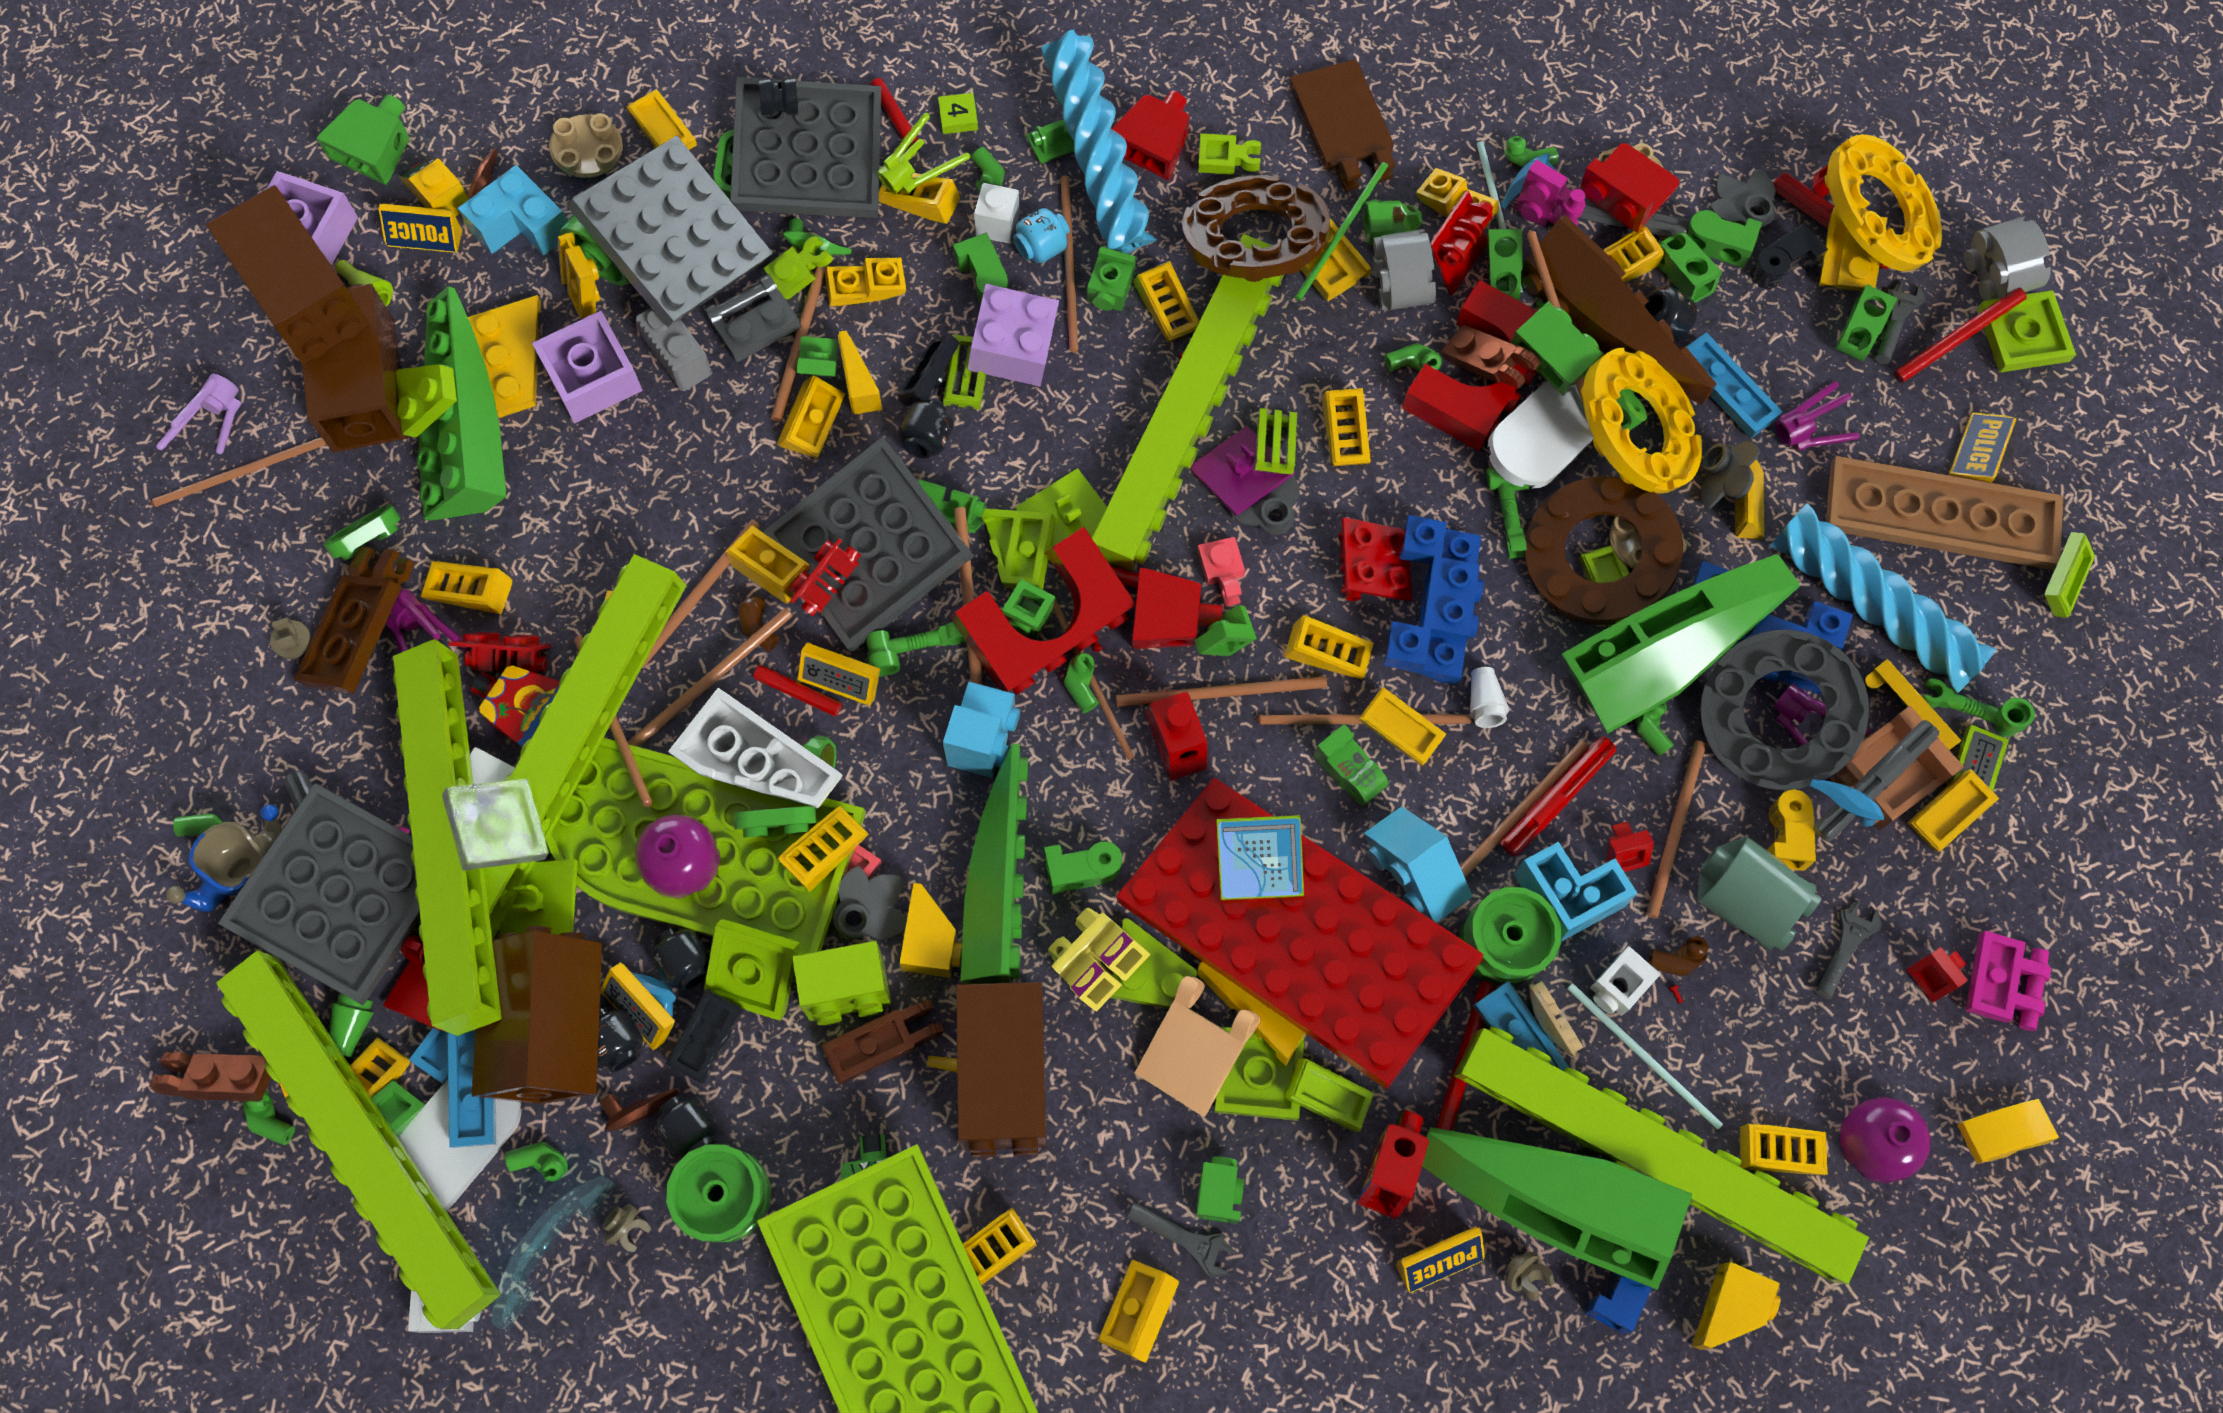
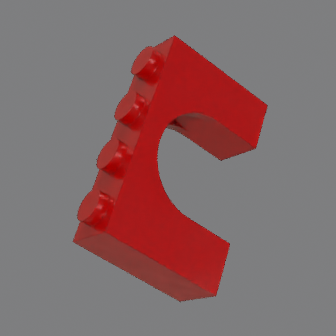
[1402,280,1538,452]
[949,526,1136,695]

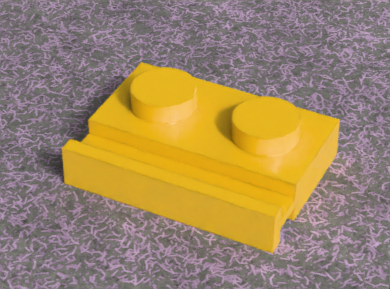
[1819,211,1887,291]
[1301,219,1371,302]
[558,232,600,320]

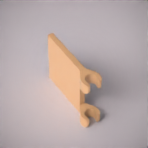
[1135,976,1260,1117]

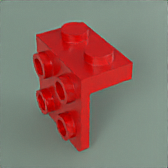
[1579,143,1679,233]

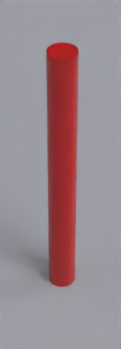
[1894,287,2027,383]
[1435,981,1496,1131]

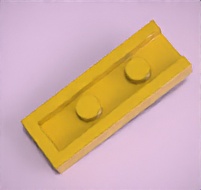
[1865,659,1961,750]

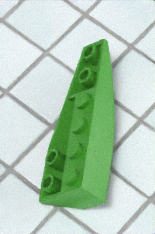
[417,286,506,521]
[1562,554,1800,734]
[960,744,1028,985]
[1422,1127,1692,1290]

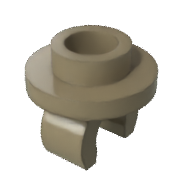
[270,617,312,659]
[602,1204,651,1252]
[1506,1252,1554,1301]

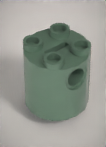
[1698,836,1822,951]

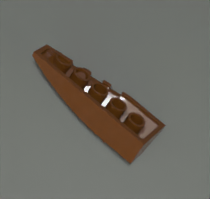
[1521,215,1717,405]

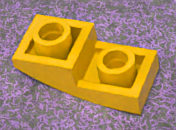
[1416,168,1500,229]
[825,258,906,306]
[1957,1099,2059,1164]

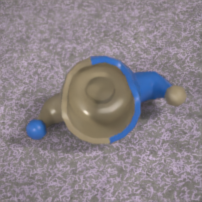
[166,804,282,912]

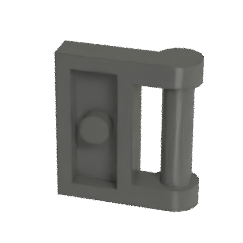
[703,274,802,363]

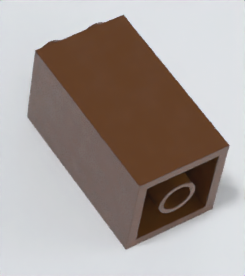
[205,185,370,365]
[302,284,409,453]
[471,926,602,1104]
[956,982,1047,1158]

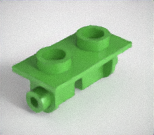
[1026,120,1074,164]
[919,480,986,534]

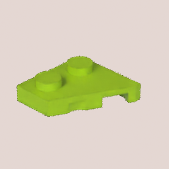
[396,364,457,438]
[982,509,1056,590]
[1110,918,1197,1009]

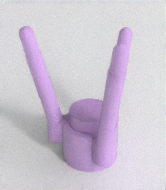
[156,374,242,454]

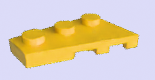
[468,295,541,418]
[1197,962,1306,1066]

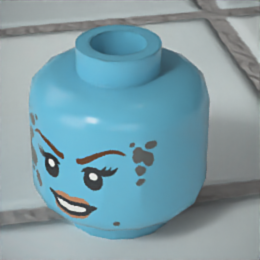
[1013,208,1070,264]

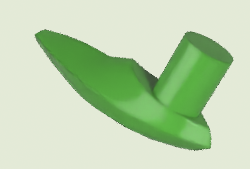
[782,218,852,255]

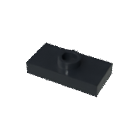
[897,335,960,407]
[665,989,745,1084]

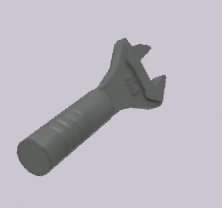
[1875,281,1925,365]
[1816,901,1882,1000]
[1127,1203,1236,1278]

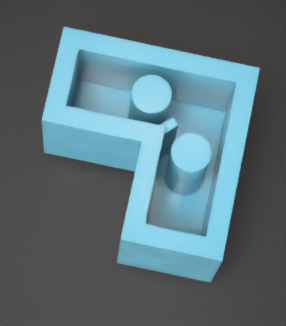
[458,165,567,256]
[943,682,1020,778]
[1364,806,1473,923]
[1514,842,1638,942]

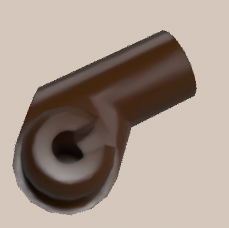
[738,596,780,652]
[1648,936,1709,976]

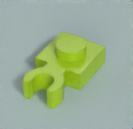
[1198,133,1261,175]
[764,236,833,300]

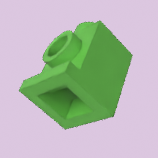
[1087,246,1136,311]
[1002,579,1055,640]
[1195,1157,1244,1224]

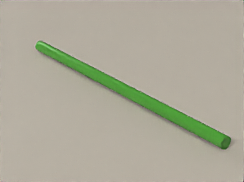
[1295,162,1388,301]

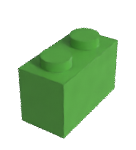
[1510,301,1603,396]

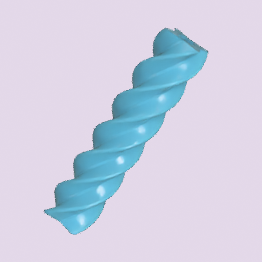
[1041,30,1157,254]
[1770,503,1997,693]

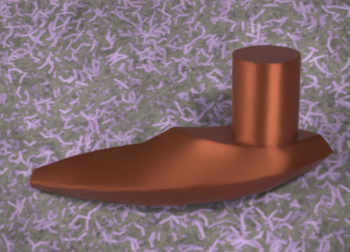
[468,148,498,200]
[600,1088,680,1131]

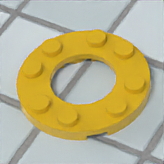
[1825,134,1942,271]
[1581,348,1702,494]

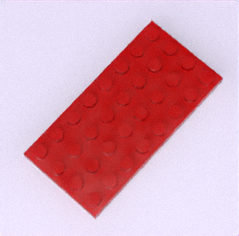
[1116,778,1484,1089]

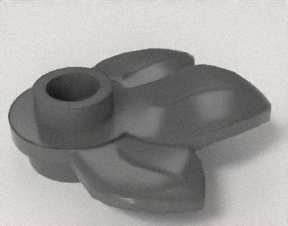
[1710,169,1776,230]
[1701,441,1760,509]
[1229,476,1300,535]
[833,866,907,940]

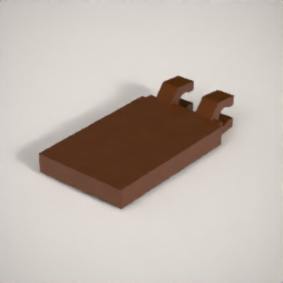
[1289,59,1395,192]
[294,547,415,694]

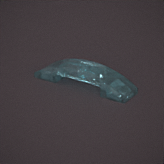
[491,1175,617,1330]

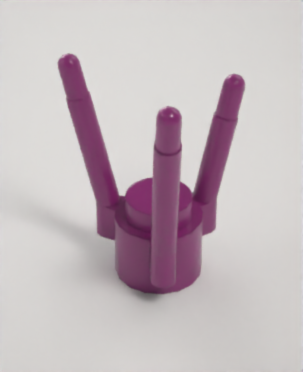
[1775,381,1860,452]
[386,589,470,653]
[1773,683,1871,746]

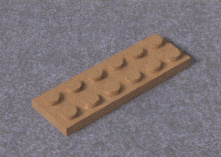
[1826,456,2063,570]

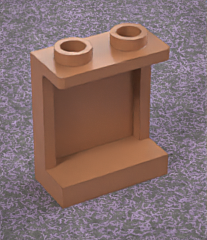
[1831,706,1964,831]

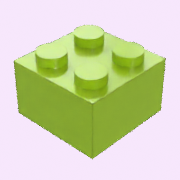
[792,941,892,1025]

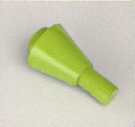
[335,260,393,307]

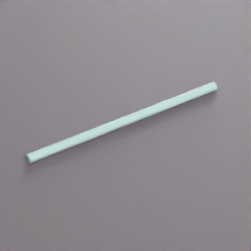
[1476,141,1523,293]
[1567,983,1723,1130]

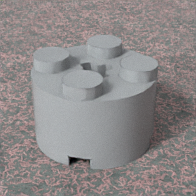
[1964,216,2051,301]
[1372,229,1436,310]

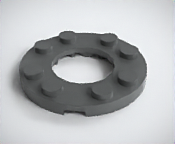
[1701,630,1869,790]

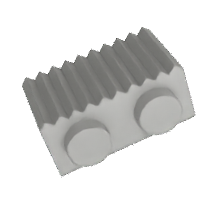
[636,308,713,391]

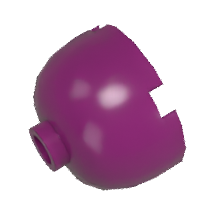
[634,814,721,899]
[1840,1097,1931,1184]

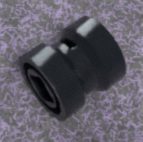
[759,77,798,116]

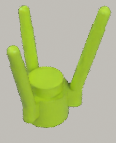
[876,113,970,195]

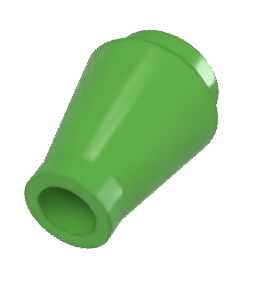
[330,993,374,1057]

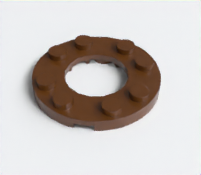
[1182,175,1330,282]
[1525,476,1683,625]

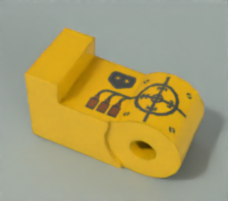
[1767,789,1816,871]

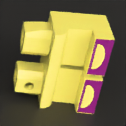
[1048,908,1151,1012]

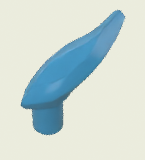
[1501,153,1557,209]
[1809,779,1885,826]
[632,973,676,1018]

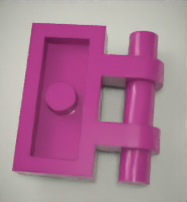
[1515,159,1586,227]
[1965,931,2051,1031]

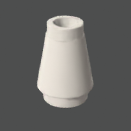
[1470,667,1509,728]

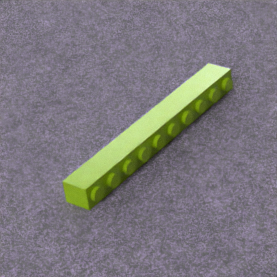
[1092,234,1284,572]
[479,554,687,940]
[393,639,502,1036]
[216,950,501,1329]
[1453,1026,1869,1284]

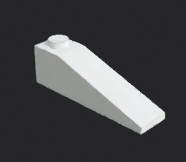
[668,688,843,808]

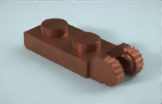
[1440,324,1540,388]
[822,1000,945,1085]
[149,1052,271,1102]

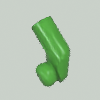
[1504,136,1559,168]
[972,147,1005,192]
[1384,343,1442,372]
[1064,652,1099,714]
[1636,703,1674,757]
[173,814,223,837]
[243,1090,295,1145]
[505,1142,568,1182]

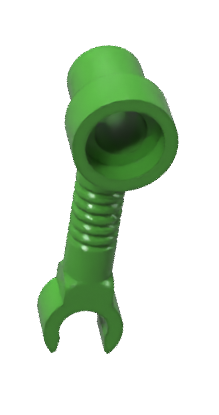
[1486,467,1529,559]
[866,622,966,677]
[1922,679,2035,737]

